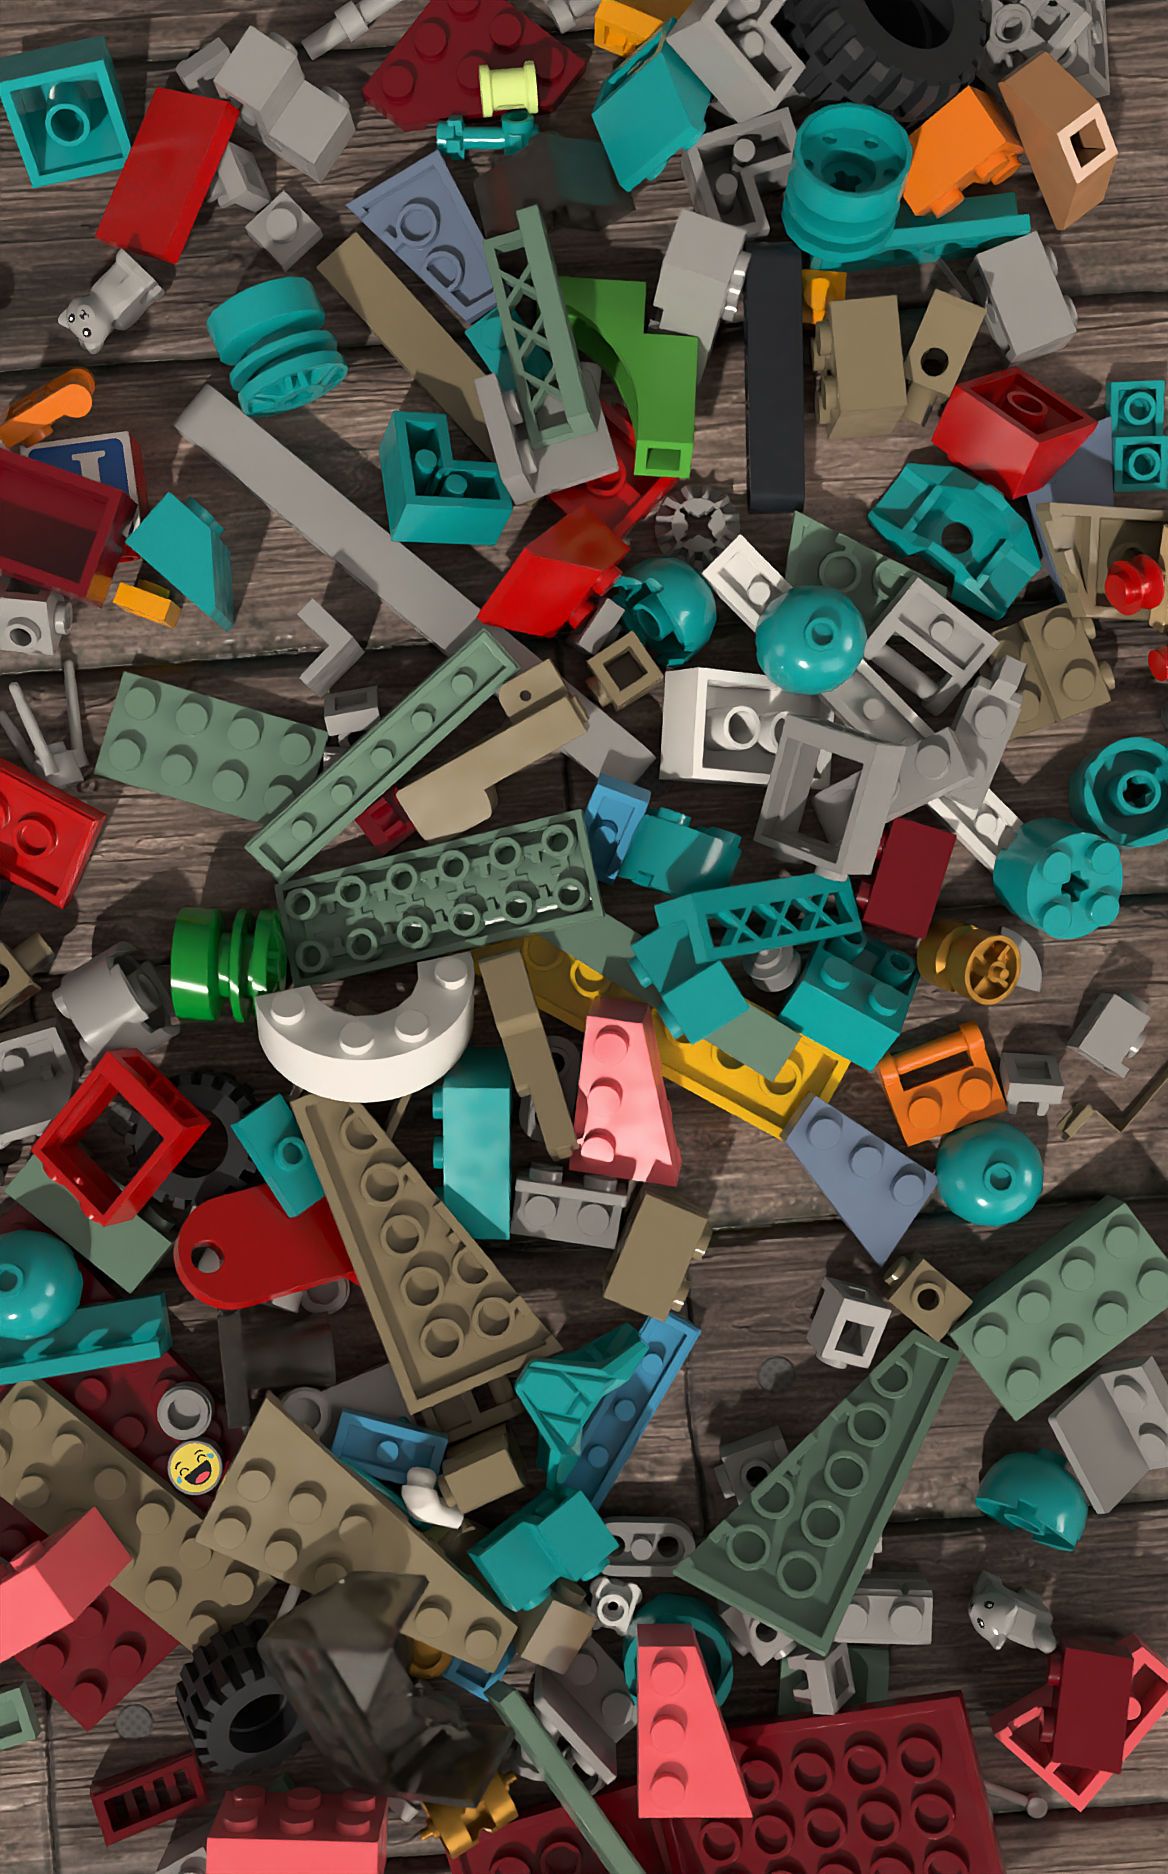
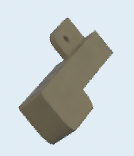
[396,657,590,845]
[478,947,580,1163]

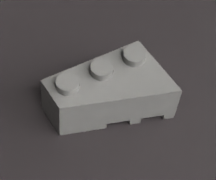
[647,208,752,386]

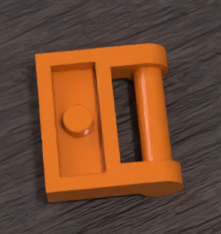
[0,366,95,449]
[875,1019,1008,1147]

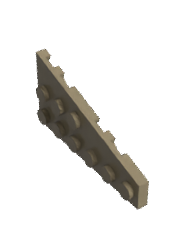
[289,1093,564,1415]
[194,1389,518,1674]

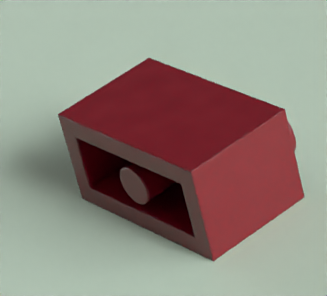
[854,817,957,939]
[1039,1635,1134,1775]

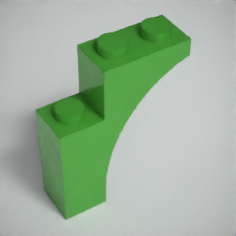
[536,276,698,478]

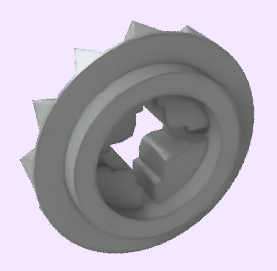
[655,485,740,571]

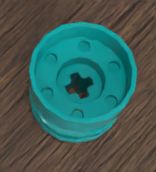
[781,102,913,263]
[206,277,348,418]

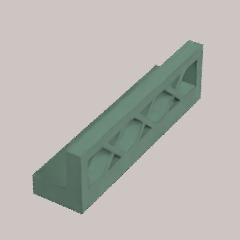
[482,205,597,450]

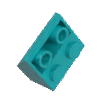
[591,16,715,192]
[776,913,921,1072]

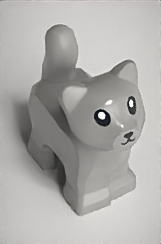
[58,248,165,355]
[967,1570,1056,1653]

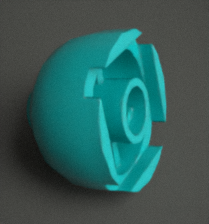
[612,556,717,668]
[755,584,867,696]
[934,1119,1045,1227]
[0,1229,83,1341]
[975,1448,1088,1551]

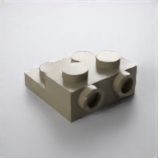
[975,602,1115,741]

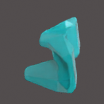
[866,463,1042,621]
[514,1321,649,1491]

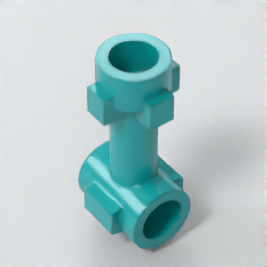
[437,110,540,166]

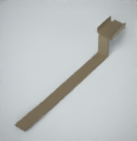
[1056,1067,1168,1141]

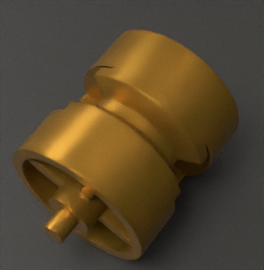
[917,918,1021,1005]
[417,1752,518,1860]

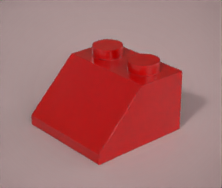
[931,366,1098,500]
[476,503,631,638]

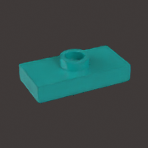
[230,1094,325,1218]

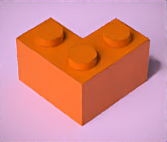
[902,85,1026,218]

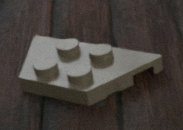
[1036,502,1168,621]

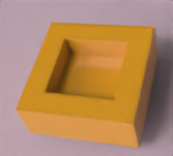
[802,269,847,330]
[113,579,182,629]

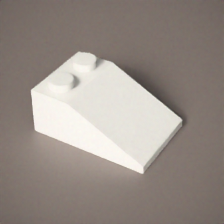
[659,667,834,790]

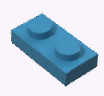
[583,772,651,885]
[331,1407,448,1488]

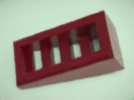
[90,1748,211,1847]

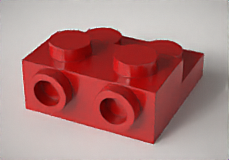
[544,398,680,540]

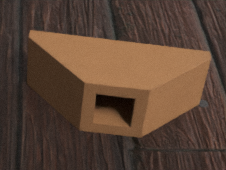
[997,51,1118,231]

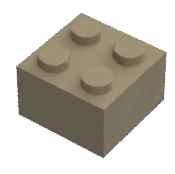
[810,295,908,440]
[602,1182,712,1323]

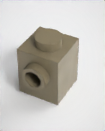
[584,630,663,714]
[881,1251,973,1342]
[511,1577,598,1675]

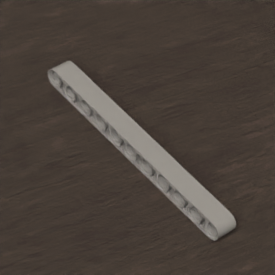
[172,384,656,785]

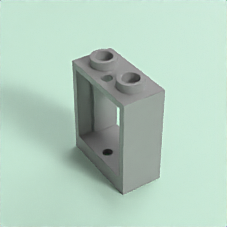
[753,714,907,882]

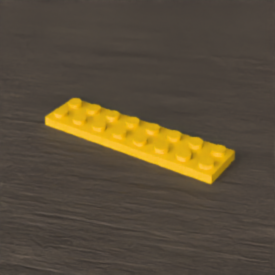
[444,934,851,1141]

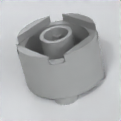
[52,941,181,1066]

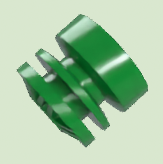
[171,907,287,1023]

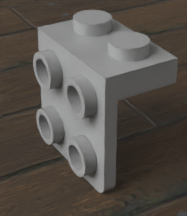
[0,1017,81,1149]

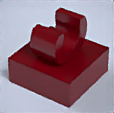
[354,783,418,857]

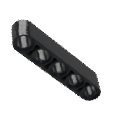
[743,241,805,515]

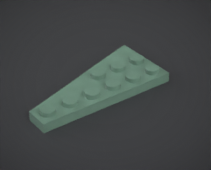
[672,1329,963,1657]

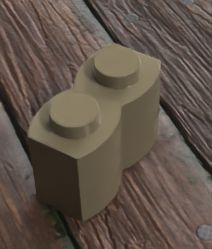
[437,1420,527,1514]

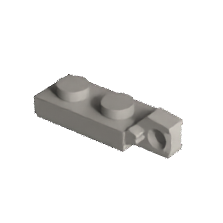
[942,655,1026,810]

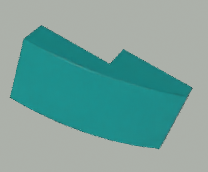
[1105,380,1168,492]

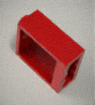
[30,1048,211,1227]

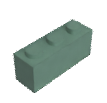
[4,1141,178,1294]

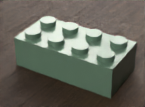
[947,1195,1168,1421]

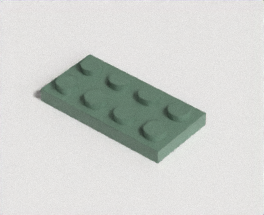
[93,671,331,825]

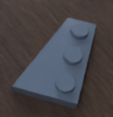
[346,150,512,325]
[1021,416,1114,605]
[779,1091,938,1268]

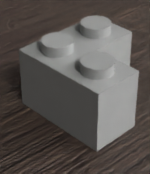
[665,0,806,124]
[213,25,356,184]
[680,107,797,251]

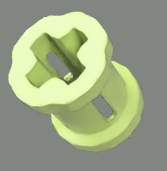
[479,61,538,117]

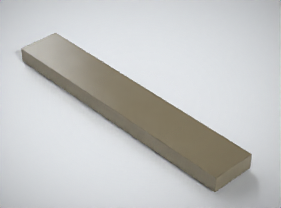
[316,232,545,509]

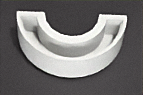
[254,952,475,1102]

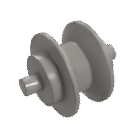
[742,933,802,992]

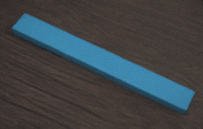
[441,1310,702,1702]

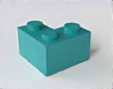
[379,411,513,546]
[627,923,750,1045]
[466,1486,619,1612]

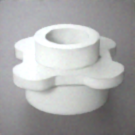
[590,1576,642,1636]

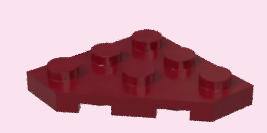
[361,0,586,132]

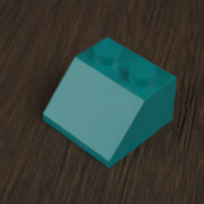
[0,35,133,188]
[125,492,235,633]

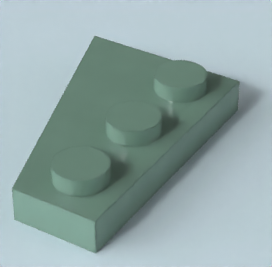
[783,510,947,636]

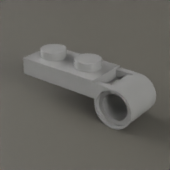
[811,727,975,848]

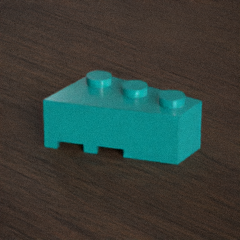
[433,1047,513,1240]

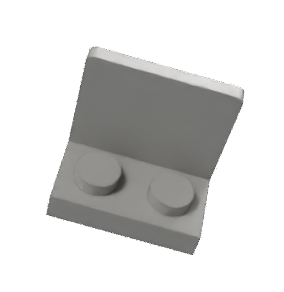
[981,0,1110,102]
[474,369,619,505]
[510,1161,627,1249]
[1048,1356,1168,1514]
[533,1631,637,1784]

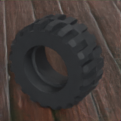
[770,0,986,136]

